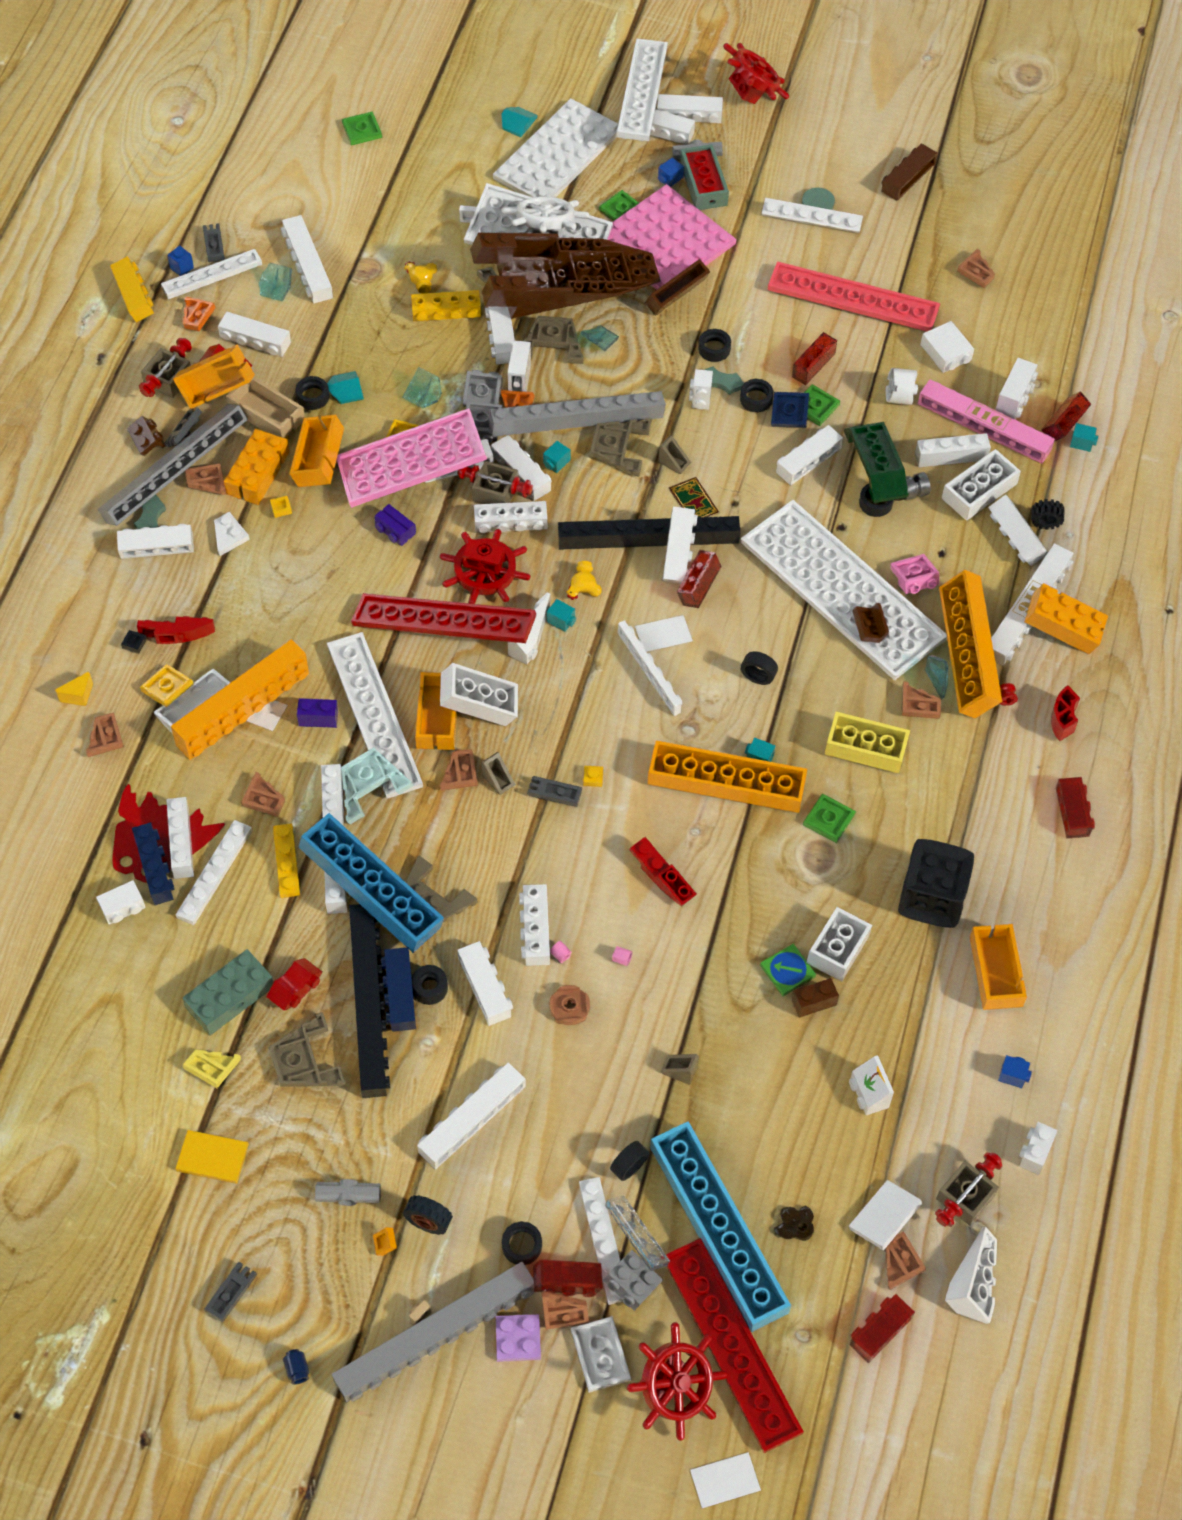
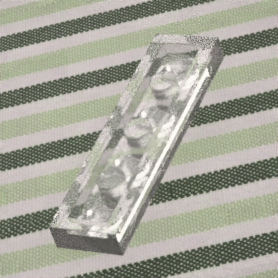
[605,1195,670,1271]

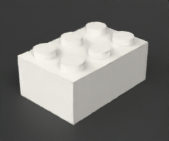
[995,358,1038,420]
[806,907,872,982]

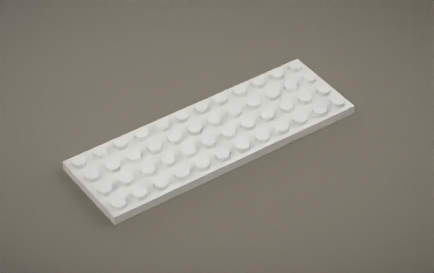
[741,500,947,680]

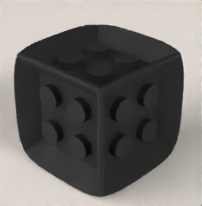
[898,839,974,928]

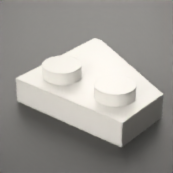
[214,512,250,556]

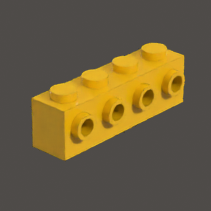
[110,256,154,323]
[411,290,481,322]

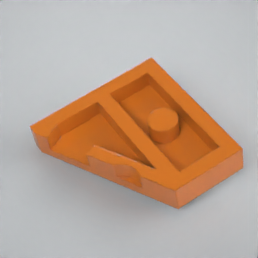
[183,296,216,331]
[501,390,535,408]

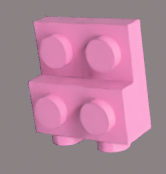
[890,554,939,594]

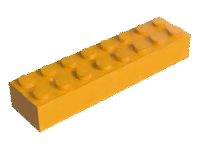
[939,570,1002,718]
[171,639,309,760]
[648,740,808,813]

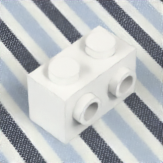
[689,369,713,410]
[96,880,146,924]
[1019,1122,1058,1175]

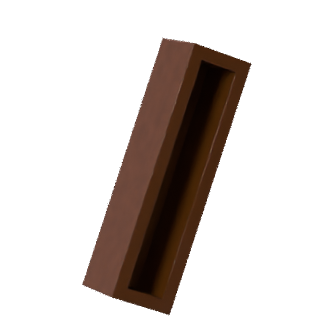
[881,143,938,201]
[645,259,710,316]

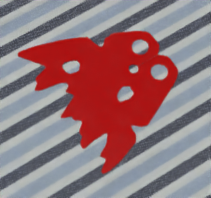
[112,784,225,883]

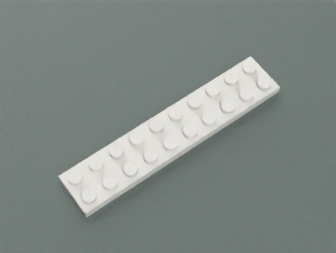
[617,38,668,141]
[327,632,423,799]

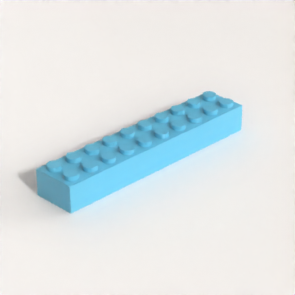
[650,1121,791,1332]

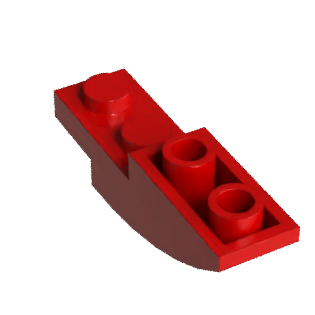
[137,616,215,644]
[629,837,697,907]

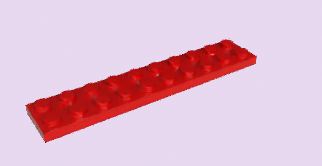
[351,593,537,644]
[662,1238,804,1453]

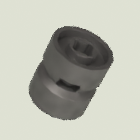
[903,472,931,501]

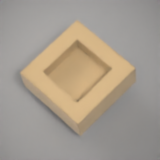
[409,1300,431,1325]

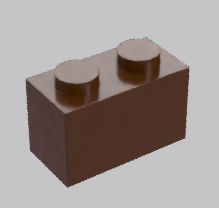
[792,978,839,1018]

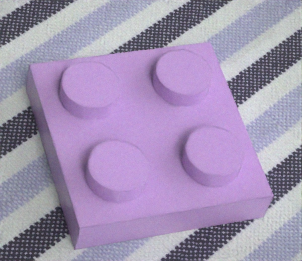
[496,1314,541,1362]

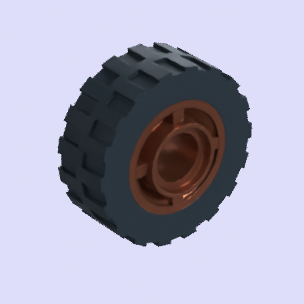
[403,1195,453,1235]

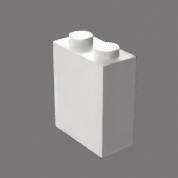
[920,321,974,373]
[508,341,531,392]

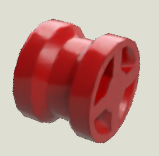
[1000,683,1018,706]

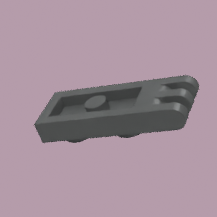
[203,223,225,262]
[165,407,202,447]
[527,776,582,807]
[204,1262,257,1323]

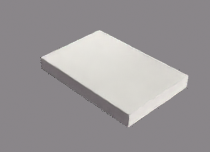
[849,1180,922,1251]
[571,1316,631,1393]

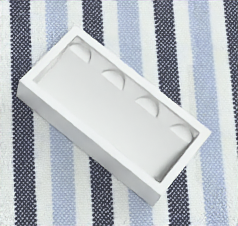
[154,669,230,734]

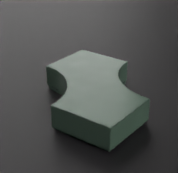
[705,366,744,394]
[134,495,166,529]

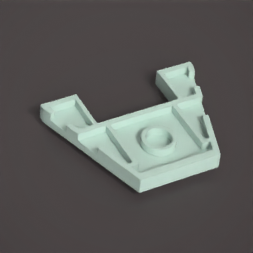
[341,747,414,825]

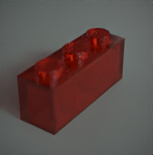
[792,332,837,385]
[1041,391,1091,442]
[677,550,722,608]
[1055,777,1095,839]
[533,1259,603,1297]
[850,1294,915,1363]

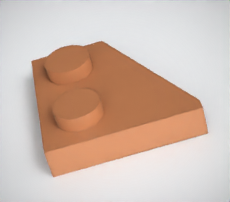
[957,249,995,288]
[185,463,226,495]
[902,681,941,719]
[86,712,124,757]
[440,749,478,791]
[241,772,285,817]
[885,1231,926,1290]
[541,1291,589,1330]

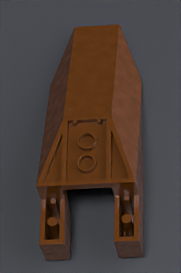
[470,232,661,319]

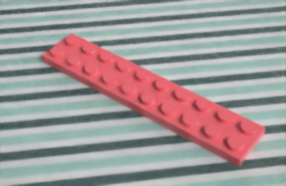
[767,261,941,331]

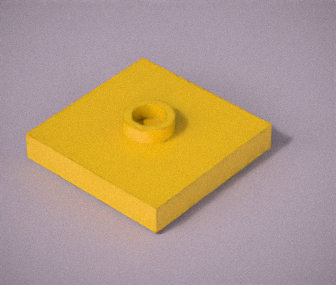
[140,664,193,707]

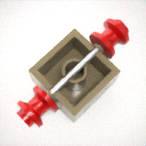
[139,338,192,398]
[457,461,533,504]
[935,1152,1003,1227]

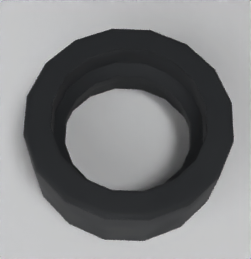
[698,329,731,362]
[295,376,329,410]
[740,378,774,413]
[859,484,894,517]
[740,651,778,685]
[610,1141,649,1181]
[501,1221,542,1265]

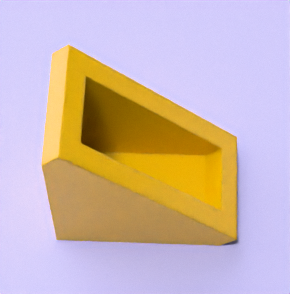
[55,672,93,706]

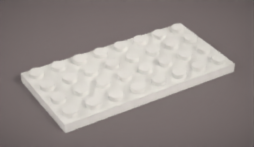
[493,98,618,198]
[464,183,613,245]

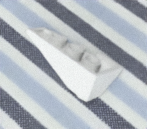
[508,592,550,665]
[945,1227,997,1324]

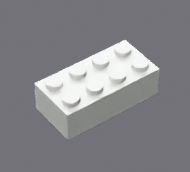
[942,449,1021,521]
[440,663,518,726]

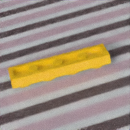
[273,823,300,898]

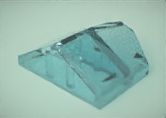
[259,263,292,301]
[580,325,619,351]
[402,367,442,408]
[925,655,949,699]

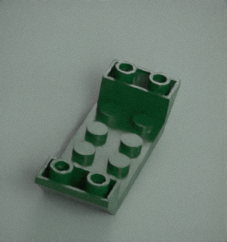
[844,422,909,503]

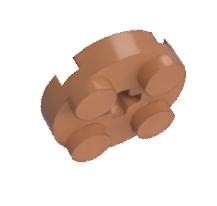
[549,985,590,1025]

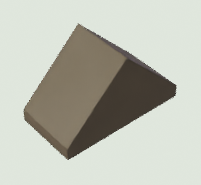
[659,435,691,474]
[482,752,516,795]
[661,1054,699,1085]

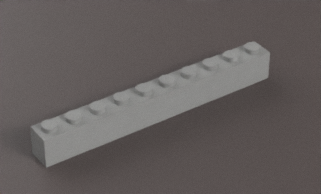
[489,391,666,437]
[97,404,248,526]
[332,1262,536,1402]

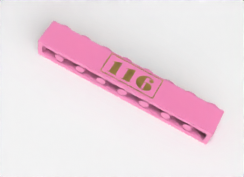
[918,380,1055,464]

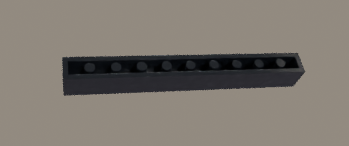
[558,516,741,550]
[349,904,390,1099]

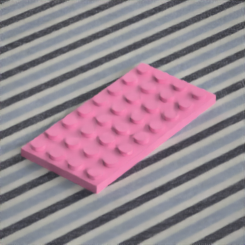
[337,408,487,508]

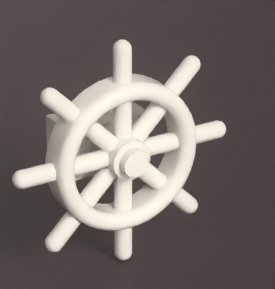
[501,194,590,238]

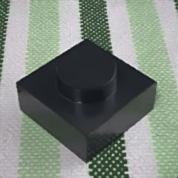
[121,630,147,654]

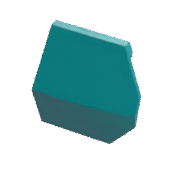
[502,107,538,137]
[327,371,364,404]

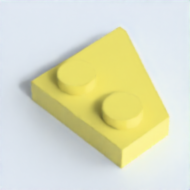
[183,1050,241,1088]

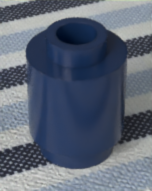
[283,1349,310,1385]

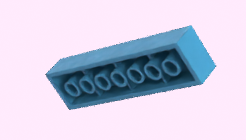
[299,813,444,953]

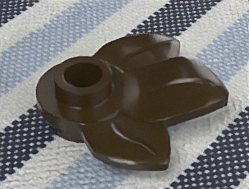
[774,1205,814,1241]

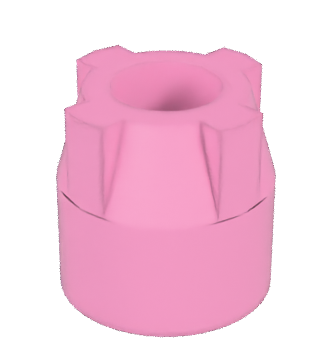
[550,941,572,964]
[612,946,633,966]

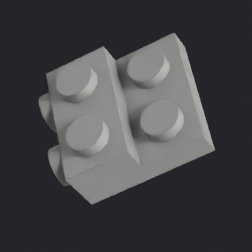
[463,370,503,407]
[466,401,502,443]
[603,1250,663,1311]

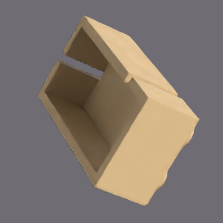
[226,377,305,439]

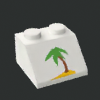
[849,1055,894,1115]

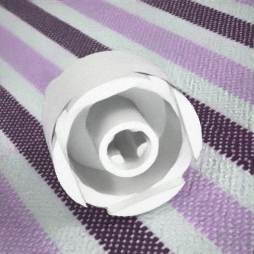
[886,368,918,405]

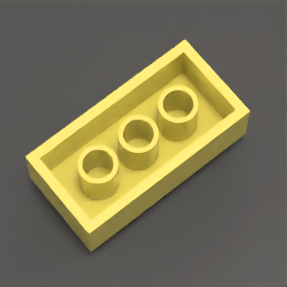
[825,712,910,773]

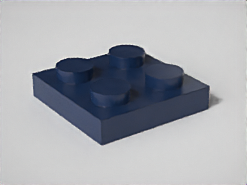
[771,392,810,428]

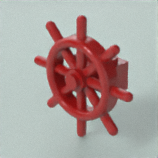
[723,43,789,104]
[440,529,531,604]
[627,1322,728,1441]

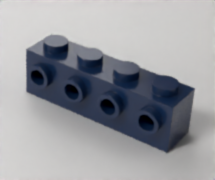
[132,822,175,905]
[381,947,416,1032]

